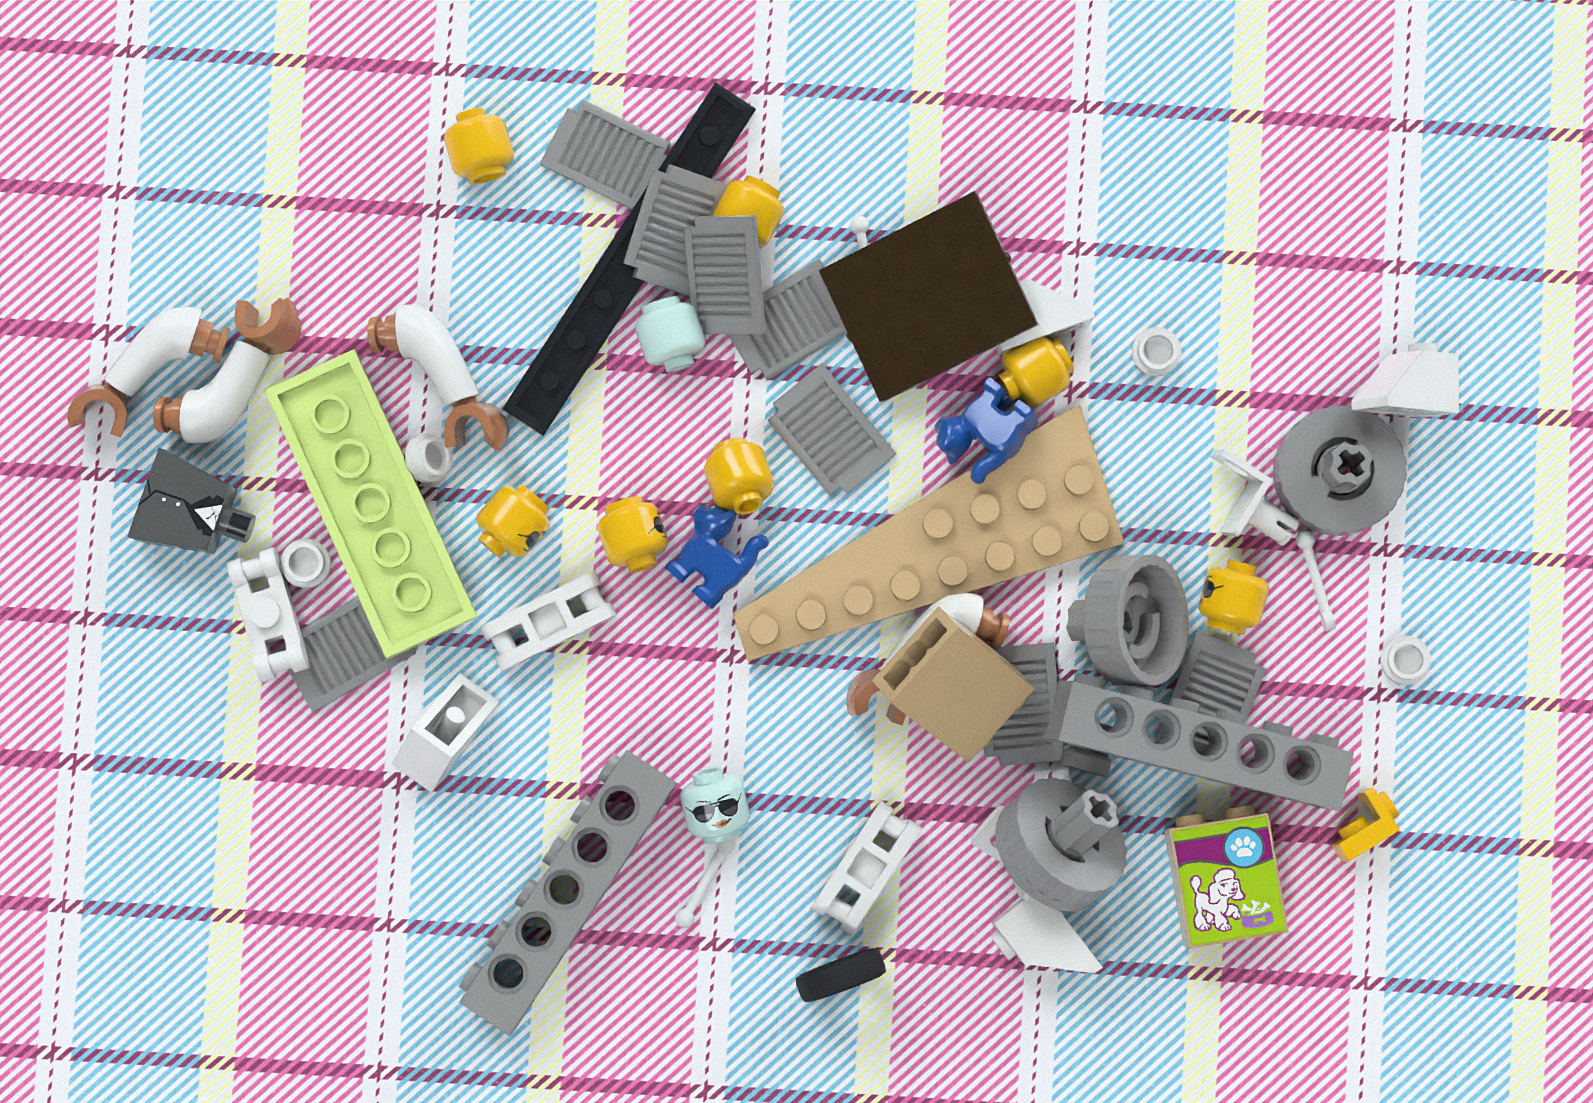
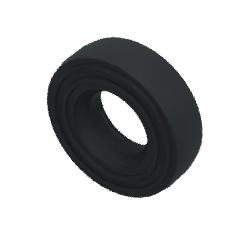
[795,948,886,1002]

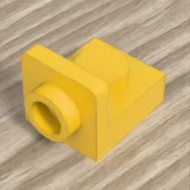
[1331,787,1400,862]

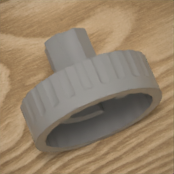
[1273,405,1407,536]
[1066,555,1189,686]
[995,777,1127,911]

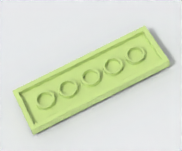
[264,349,478,659]

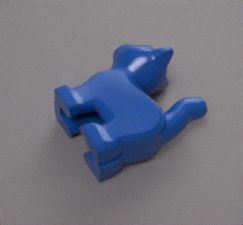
[934,377,1039,484]
[665,504,769,609]

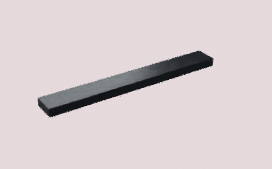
[502,82,756,437]

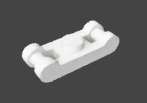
[226,547,310,683]
[480,571,617,672]
[810,800,922,936]

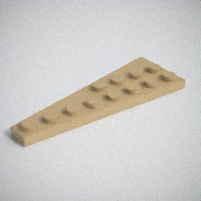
[733,406,1125,662]

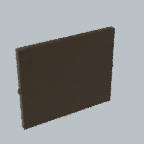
[819,191,1039,403]

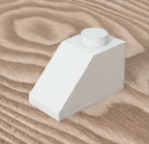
[995,279,1095,357]
[1352,343,1459,418]
[391,673,500,793]
[991,897,1103,973]

